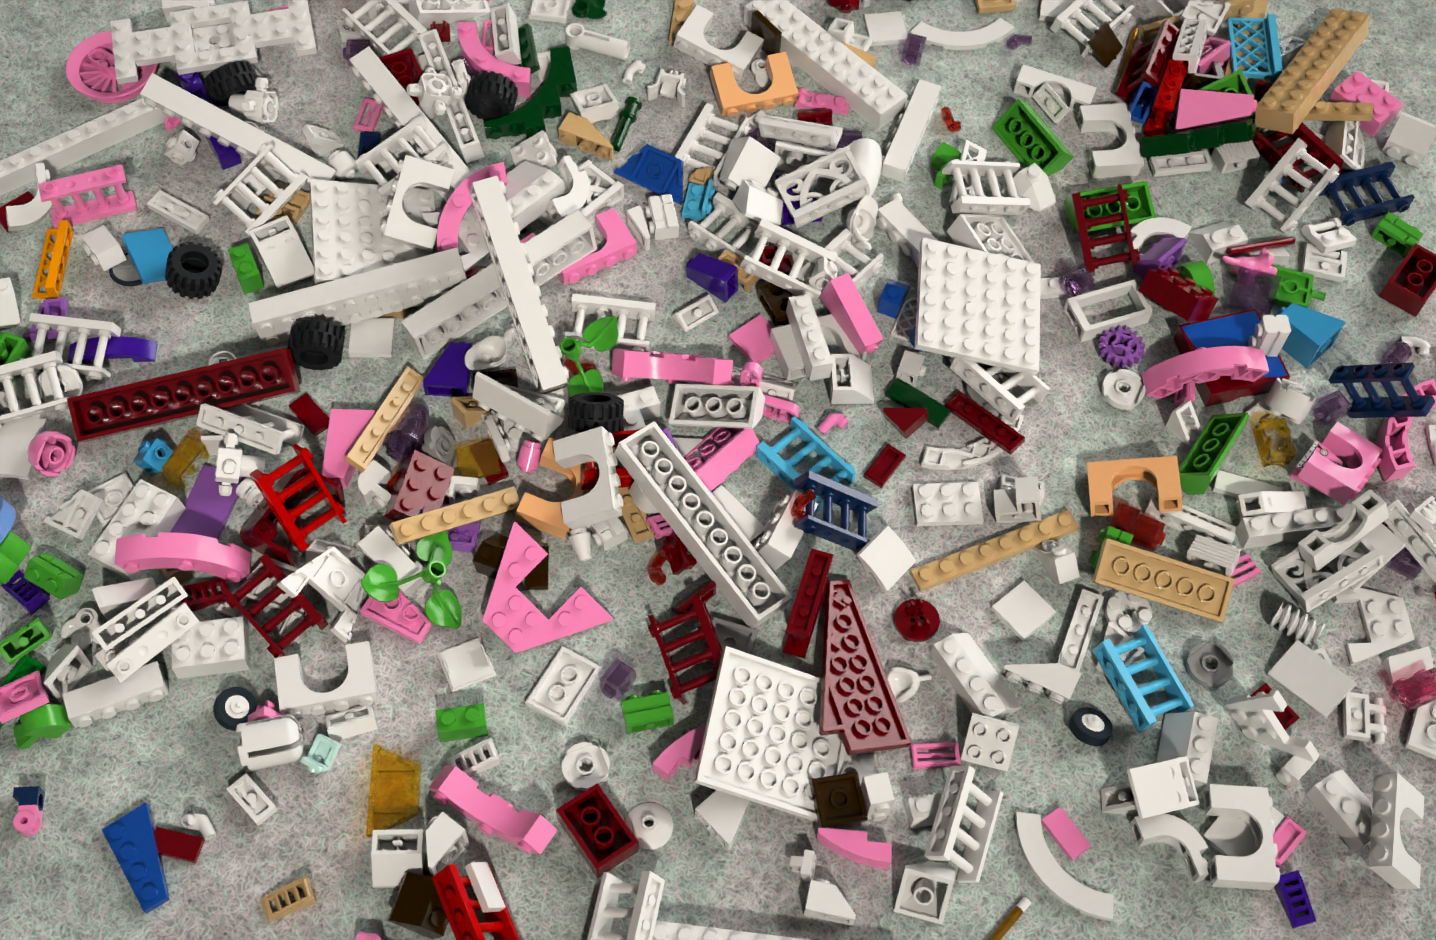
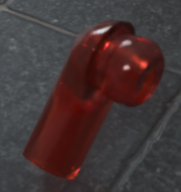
[941,107,961,133]
[791,489,817,521]

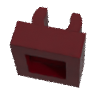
[430,21,451,42]

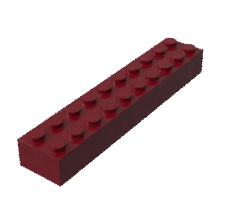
[67,348,301,442]

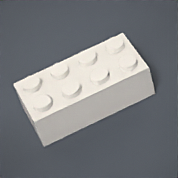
[88,479,186,581]

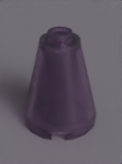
[383,404,429,463]

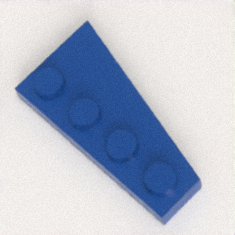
[102,803,170,914]

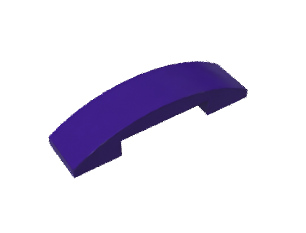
[68,336,158,364]

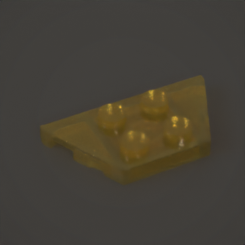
[366,744,422,838]

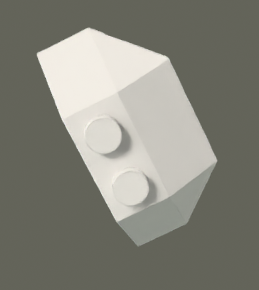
[1325,120,1365,171]

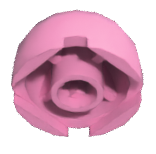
[27,431,76,477]

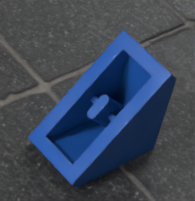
[1127,81,1159,125]

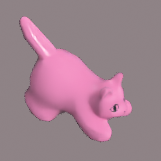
[1222,248,1277,287]

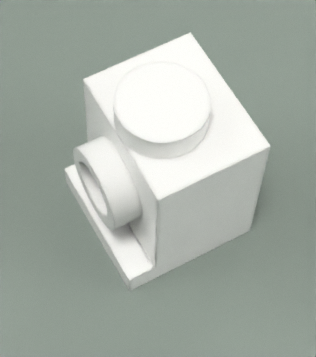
[1276,753,1315,788]

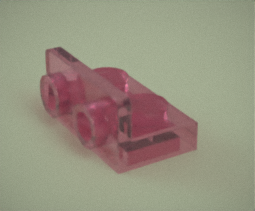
[1389,667,1436,712]

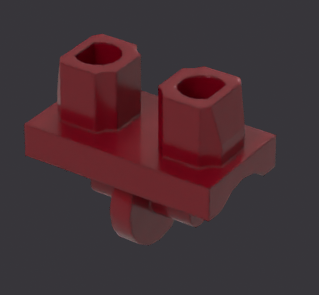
[797,108,833,126]
[658,531,697,575]

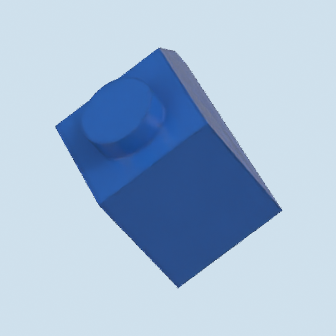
[877,280,911,319]

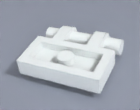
[1343,692,1387,745]

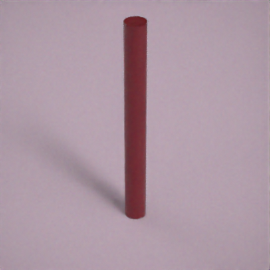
[1226,236,1295,256]

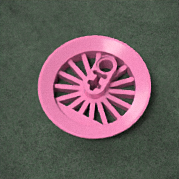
[66,31,158,103]

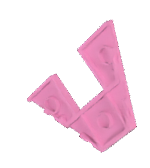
[482,522,613,653]

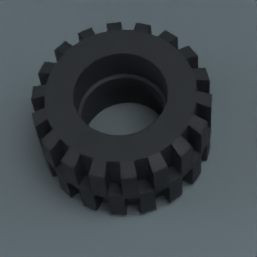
[203,62,256,106]
[465,71,518,121]
[165,242,222,299]
[287,319,345,370]
[568,392,624,433]

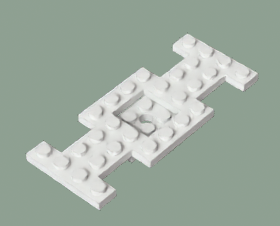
[110,0,317,84]

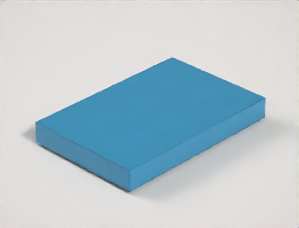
[121,228,173,284]

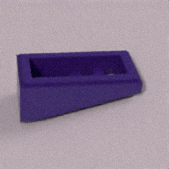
[1,570,50,615]
[1274,870,1316,929]

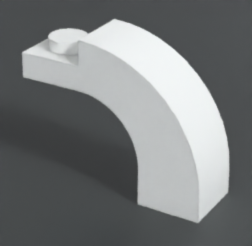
[546,155,589,224]
[6,163,53,231]
[1124,217,1192,263]
[1129,813,1209,883]

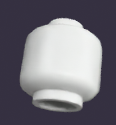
[328,150,357,181]

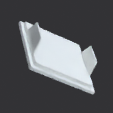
[436,636,496,692]

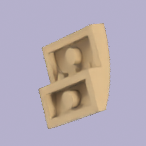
[256,181,310,227]

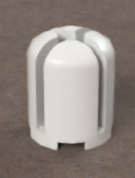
[236,714,304,772]

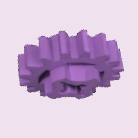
[1098,325,1145,369]

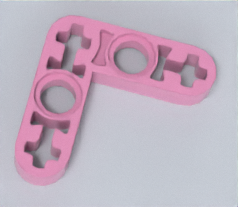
[739,362,800,423]

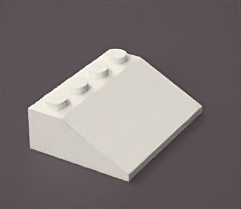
[468,161,565,230]
[947,214,1042,276]

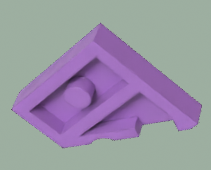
[23,297,68,342]

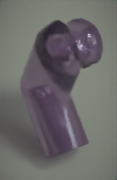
[1006,34,1032,50]

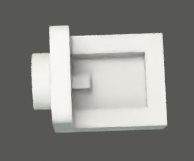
[809,256,838,292]

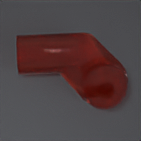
[564,359,596,375]
[647,553,667,586]

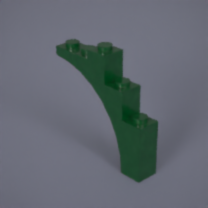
[484,46,577,139]
[1141,114,1260,158]

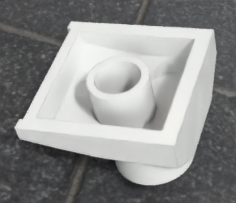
[570,84,619,124]

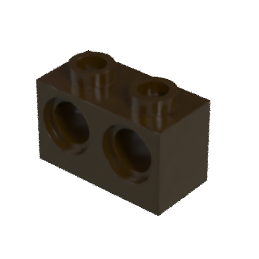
[758,283,792,327]

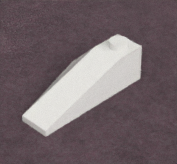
[409,0,491,28]

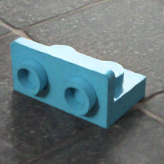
[681,179,716,221]

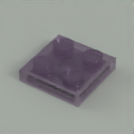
[1228,266,1281,315]

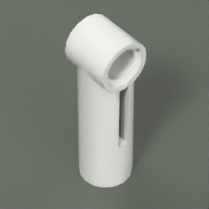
[565,23,630,61]

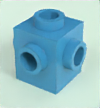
[133,438,174,475]

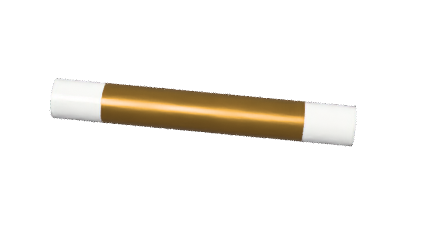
[988,897,1031,940]

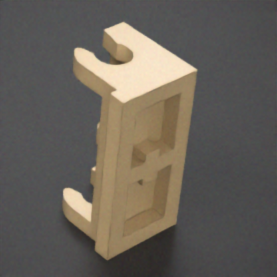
[717,249,759,293]

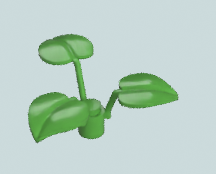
[523,316,618,397]
[361,531,462,629]

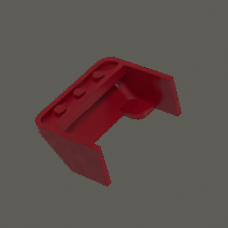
[240,468,345,567]

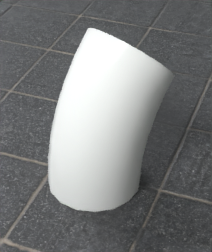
[835,138,882,206]

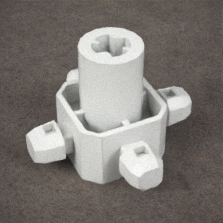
[406,68,463,120]
[229,77,279,133]
[215,432,265,496]

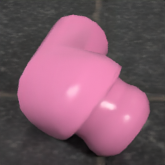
[817,413,848,435]

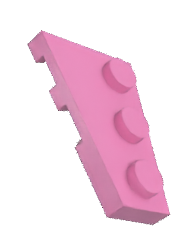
[360,590,432,645]

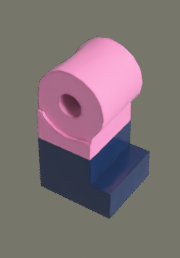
[13,786,45,836]

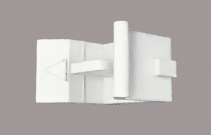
[647,69,686,108]

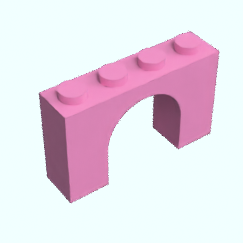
[558,208,637,285]
[1297,421,1383,506]

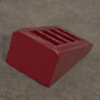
[181,578,229,612]

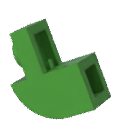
[931,142,961,189]
[1174,260,1215,296]
[13,704,72,749]

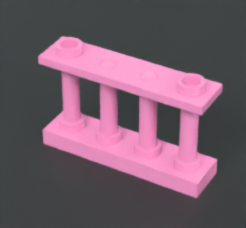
[38,164,138,229]

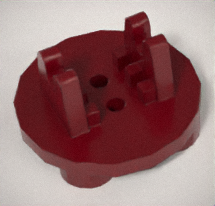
[894,599,940,642]

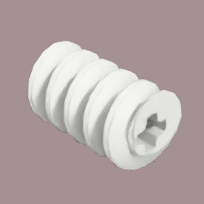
[1270,602,1325,646]

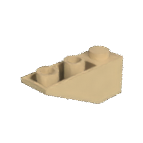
[558,112,614,160]

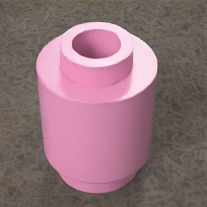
[516,439,542,473]

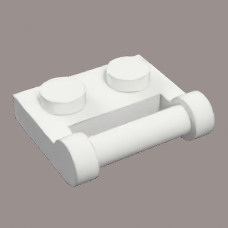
[1302,217,1357,254]
[1302,243,1347,283]

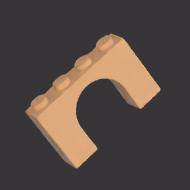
[710,52,798,117]
[514,437,599,539]
[1087,456,1182,517]

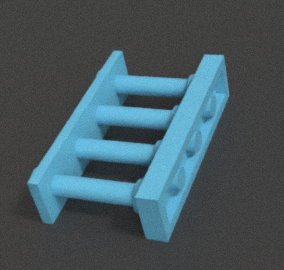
[756,416,856,513]
[1093,624,1194,733]

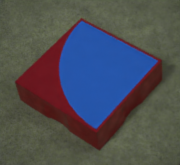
[1173,309,1290,407]

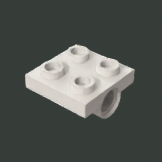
[510,130,558,169]
[961,713,1019,772]

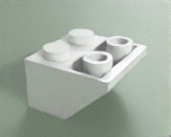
[829,354,874,404]
[371,829,426,888]

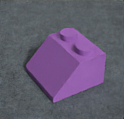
[1133,238,1187,280]

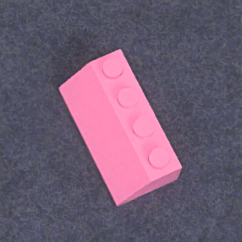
[683,427,760,492]

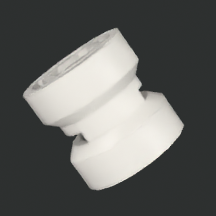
[236,478,264,509]

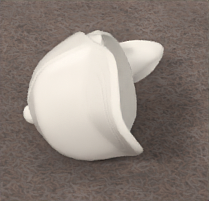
[846,195,878,251]
[464,327,516,372]

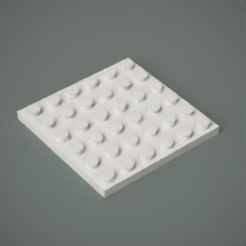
[309,179,436,284]
[914,238,1041,375]
[694,646,845,822]

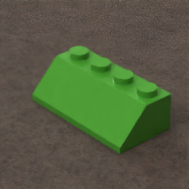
[991,99,1074,176]
[1064,181,1156,233]
[1179,413,1250,495]

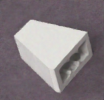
[92,577,161,622]
[695,790,751,851]

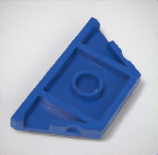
[614,144,683,205]

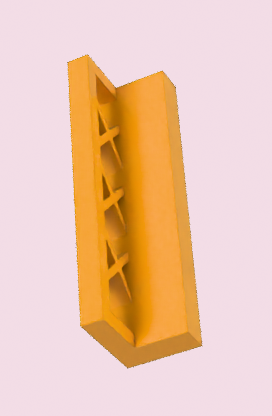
[32,220,74,299]

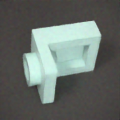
[300,734,341,774]

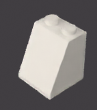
[719,136,781,191]

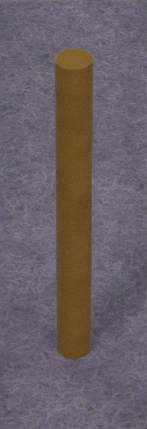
[1117,28,1139,85]

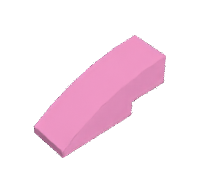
[652,724,706,782]
[816,827,892,870]

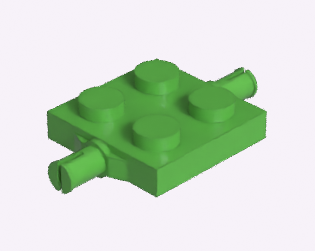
[1254,265,1326,308]

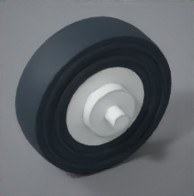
[213,687,258,731]
[1069,707,1113,746]

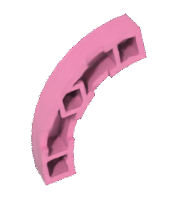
[457,22,532,98]
[436,162,508,253]
[1141,346,1269,399]
[612,349,733,386]
[1376,379,1436,482]
[114,532,251,583]
[428,765,557,855]

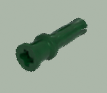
[611,97,642,152]

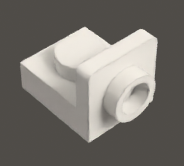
[445,476,480,505]

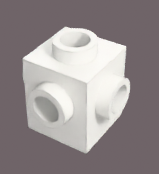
[164,129,200,165]

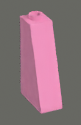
[1174,89,1257,131]
[820,273,884,354]
[321,409,376,488]

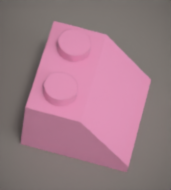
[1186,36,1231,74]

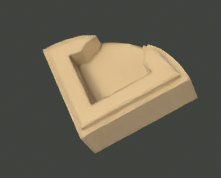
[688,166,714,186]

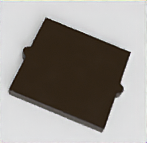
[1088,21,1123,68]

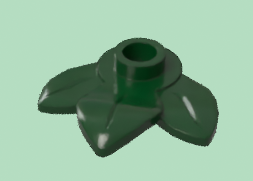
[572,0,607,19]

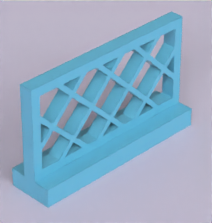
[1227,14,1283,84]

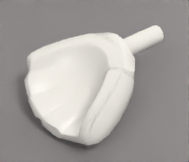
[887,667,932,703]

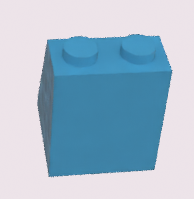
[1275,303,1345,369]

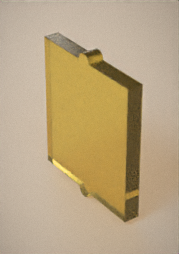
[455,440,501,479]

